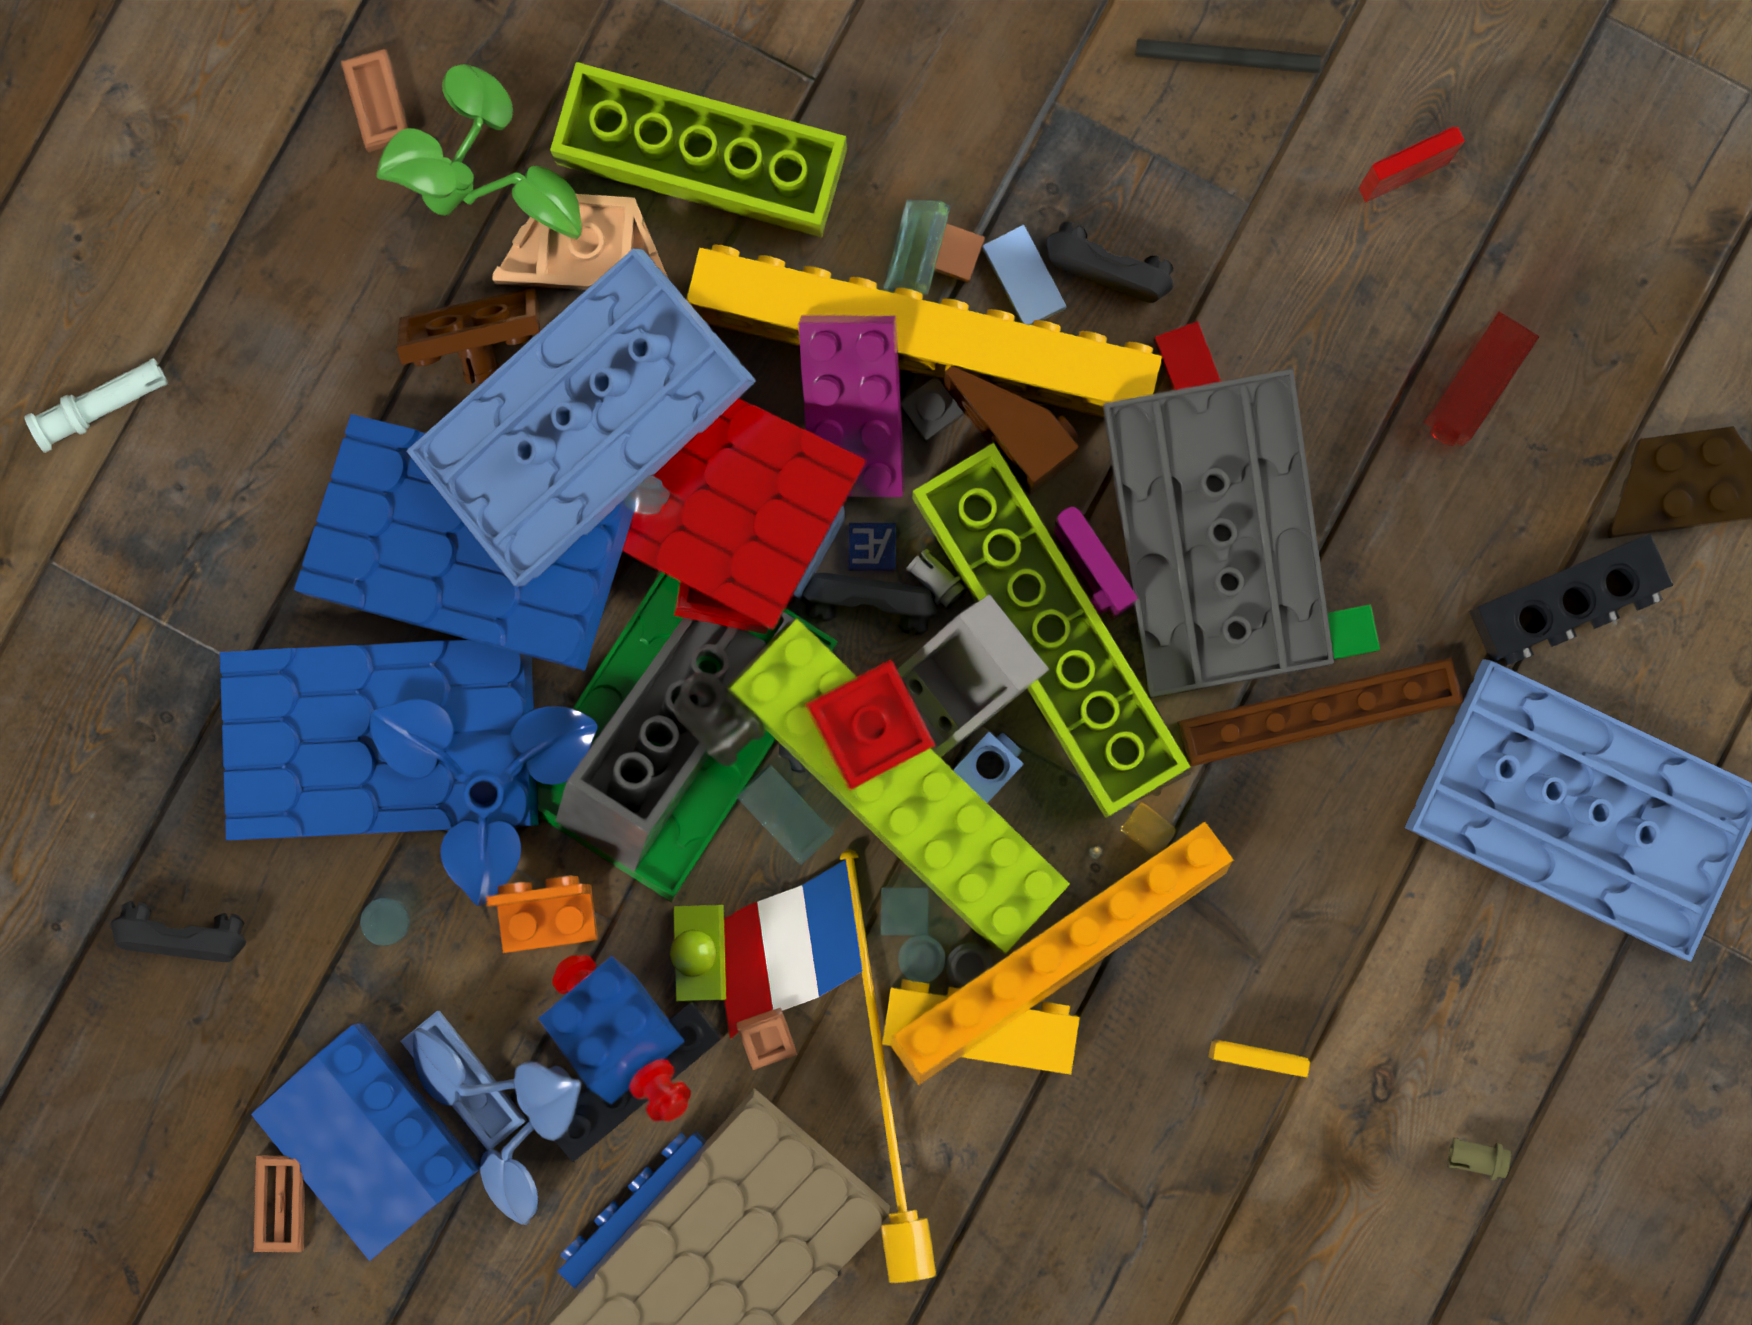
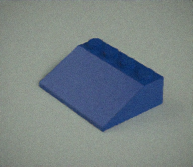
[251,1023,480,1261]

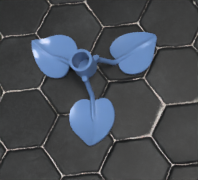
[413,1028,580,1226]

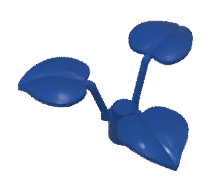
[370,699,597,906]

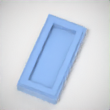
[982,225,1066,325]

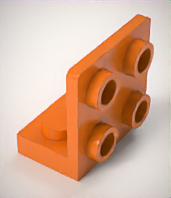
[486,876,598,953]

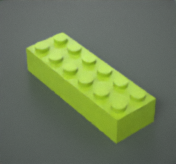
[550,62,847,237]

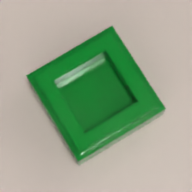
[1327,604,1380,660]

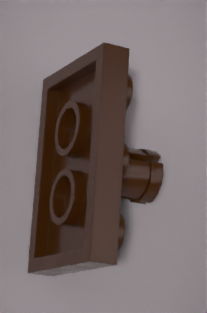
[396,287,540,384]

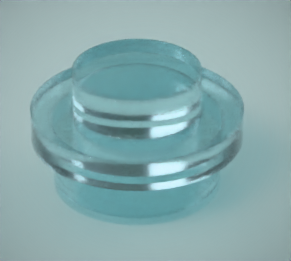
[623,476,669,514]
[898,935,945,982]

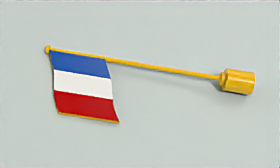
[724,850,936,1283]

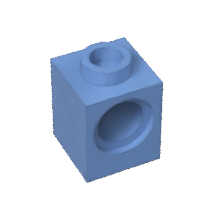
[953,732,1024,803]

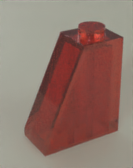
[1423,312,1540,447]

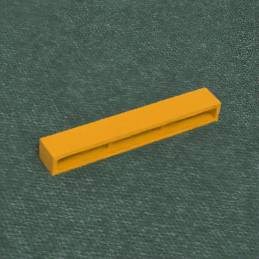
[891,822,1234,1085]

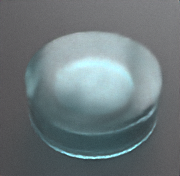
[360,898,410,946]

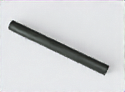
[1135,38,1321,73]

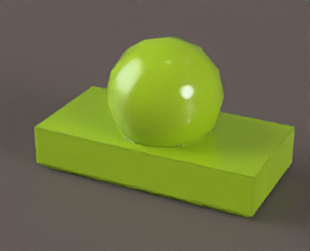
[670,905,726,1001]

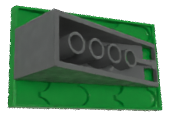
[537,572,838,903]

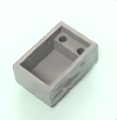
[897,594,1049,758]

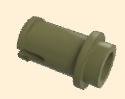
[1447,1138,1511,1181]

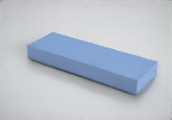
[400,1011,527,1150]

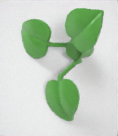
[377,64,582,240]

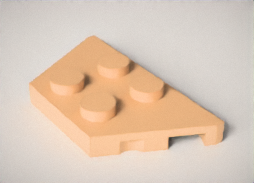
[492,194,669,290]

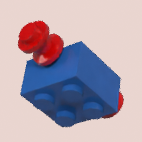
[538,955,691,1122]

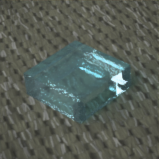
[881,888,928,935]

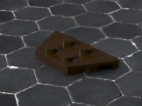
[1608,426,1752,538]

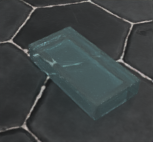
[884,200,951,295]
[735,764,835,865]

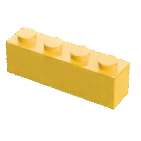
[882,979,1080,1074]

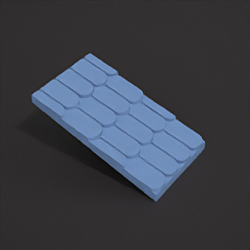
[406,248,756,586]
[1405,659,1752,962]

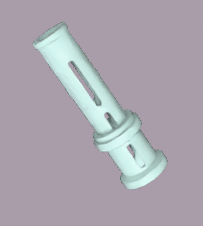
[24,358,168,453]

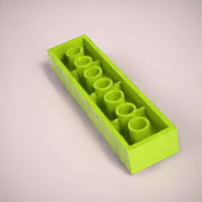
[912,443,1191,818]
[724,619,1070,954]

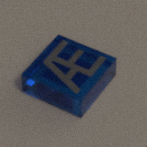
[849,523,896,571]

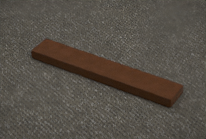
[1177,657,1464,767]

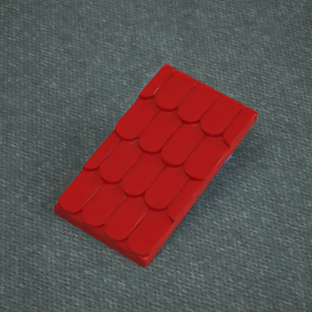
[622,398,867,630]

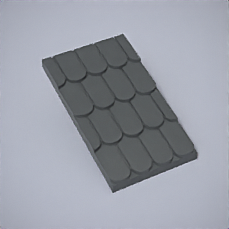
[1103,369,1334,699]

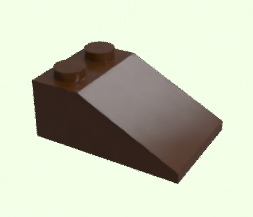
[944,366,1079,495]

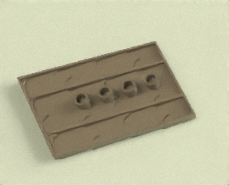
[545,1088,890,1325]

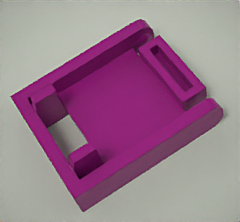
[1054,507,1138,620]

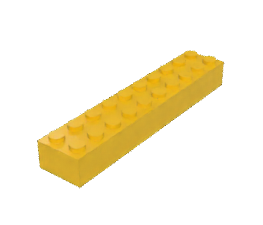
[687,244,1162,418]

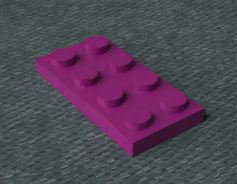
[798,315,905,497]

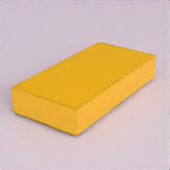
[1208,1039,1310,1078]

